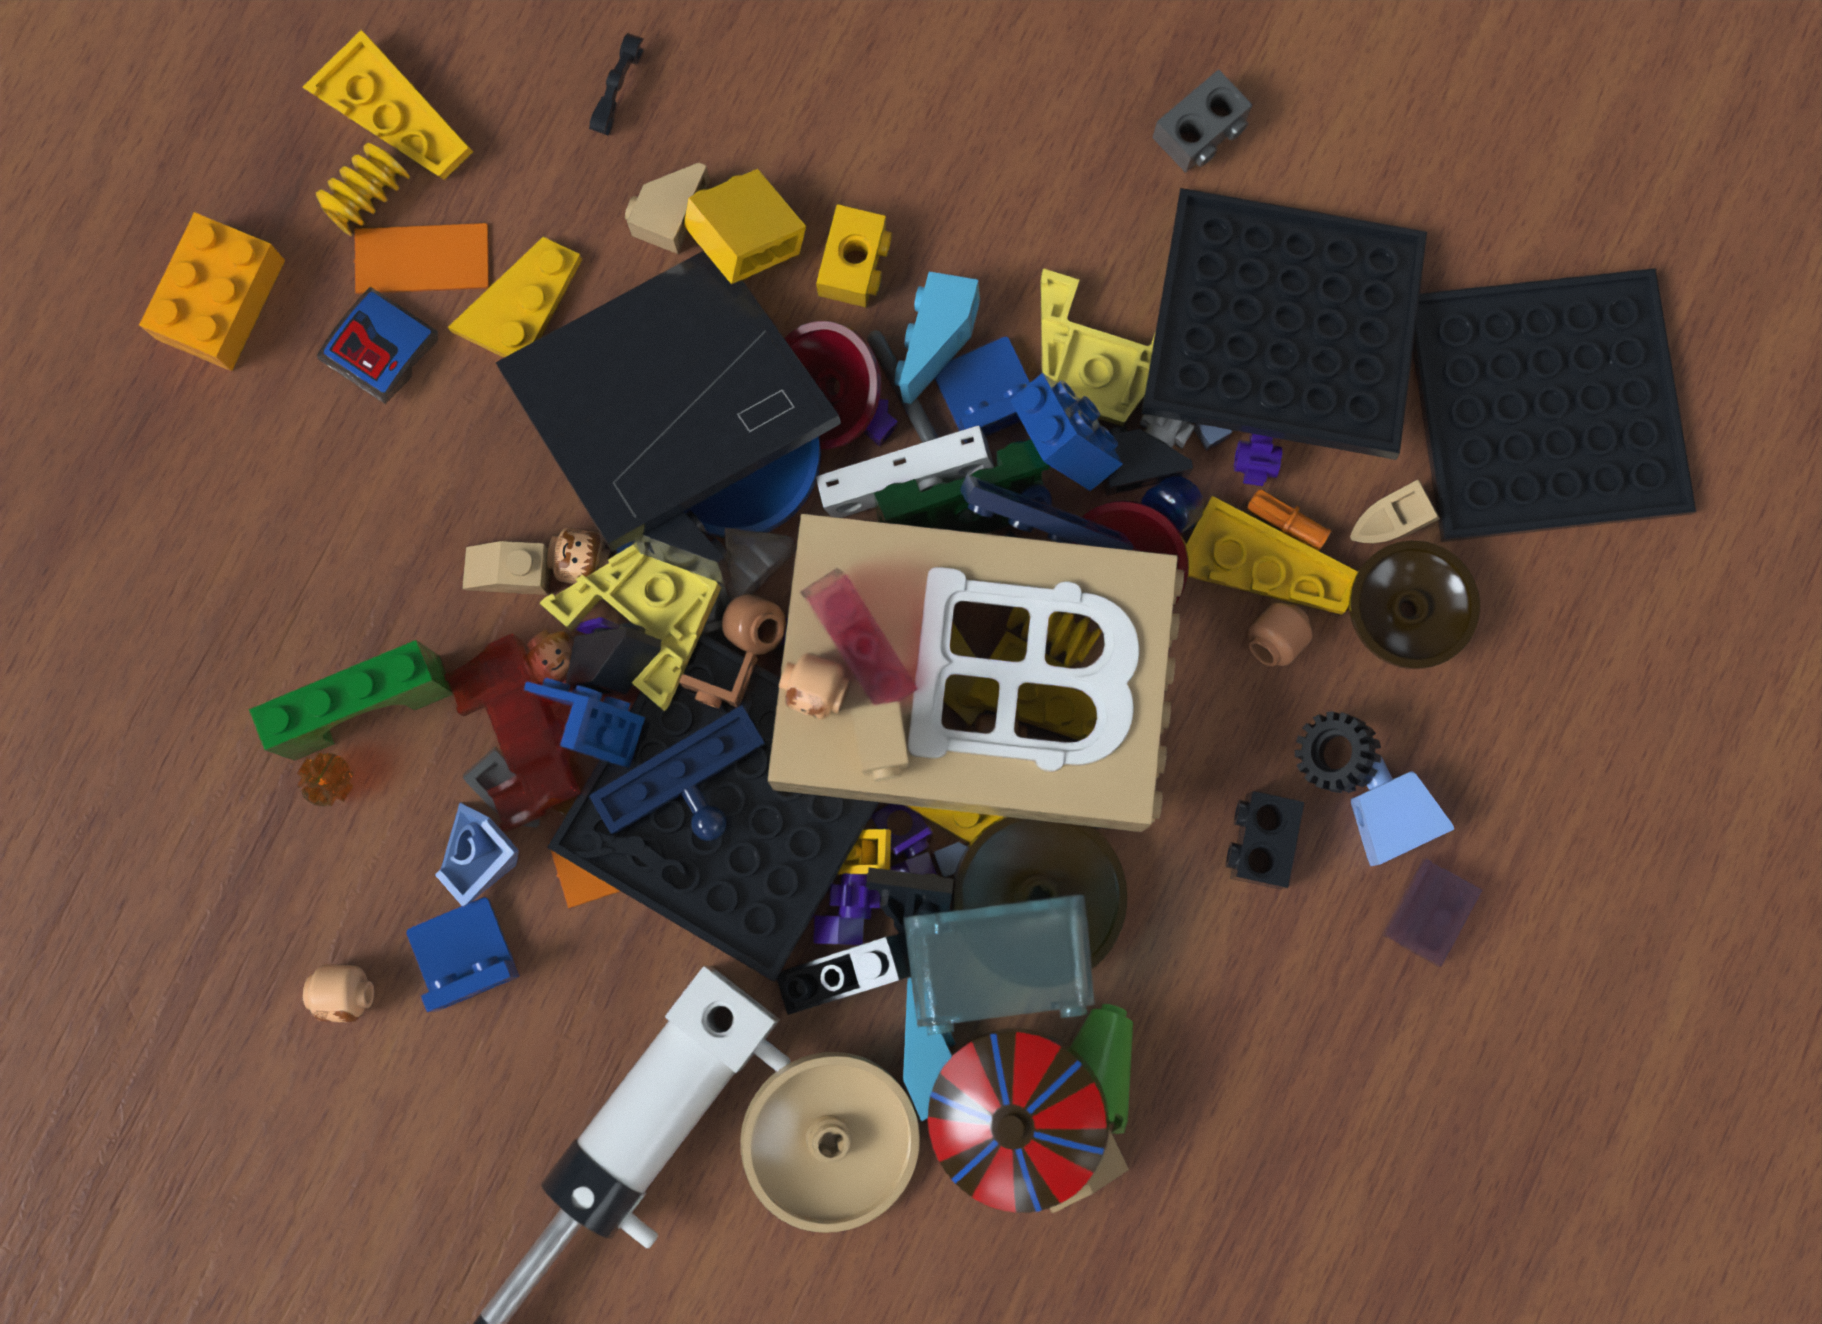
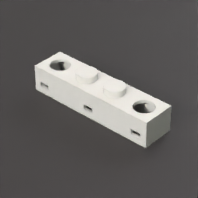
[816,425,994,518]

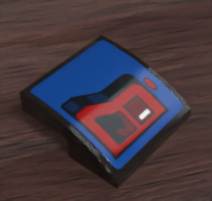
[317,286,438,404]

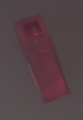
[799,567,918,706]

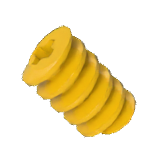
[316,143,410,236]
[1007,607,1103,668]

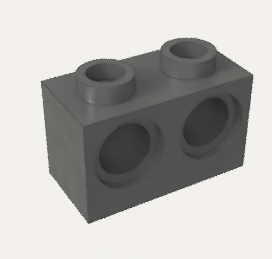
[1152,69,1252,173]

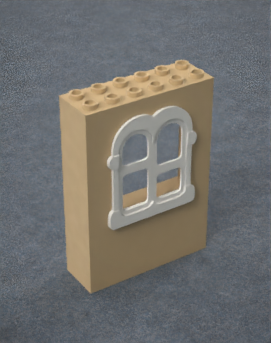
[768,514,1184,832]

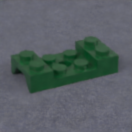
[874,439,1050,534]

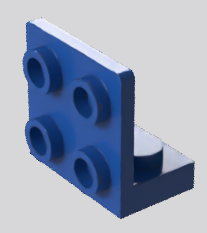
[934,337,1030,444]
[524,678,645,768]
[406,897,520,1012]

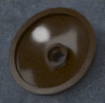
[1349,540,1480,669]

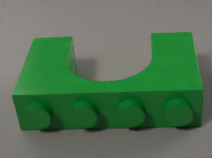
[249,640,454,761]

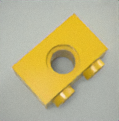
[816,204,892,308]

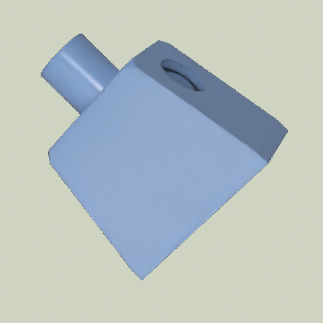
[1351,756,1455,866]

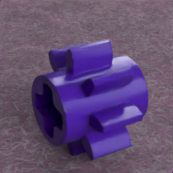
[1234,434,1282,486]
[829,873,881,919]

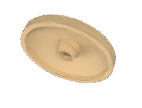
[740,1052,920,1233]

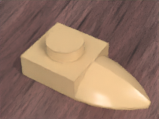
[1350,480,1440,543]

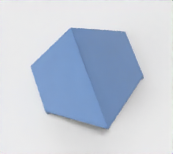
[435,803,519,907]

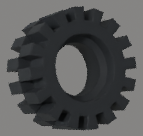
[1295,711,1382,793]

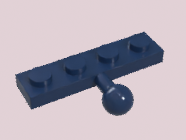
[960,474,1134,551]
[589,705,766,841]

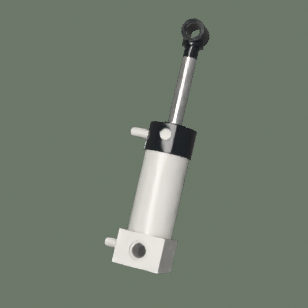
[473,966,791,1324]

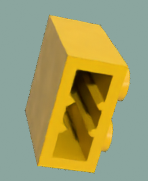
[684,169,806,284]

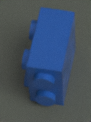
[1010,373,1123,491]

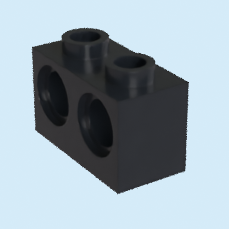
[1226,791,1305,890]

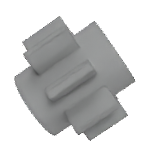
[1139,414,1195,449]

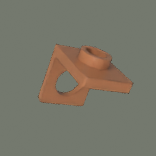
[679,651,758,709]

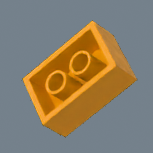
[139,212,285,371]

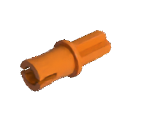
[1247,489,1331,551]

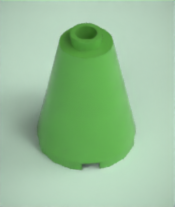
[1070,1004,1133,1134]

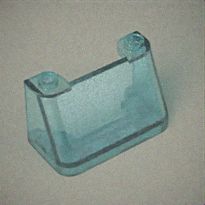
[904,895,1095,1035]

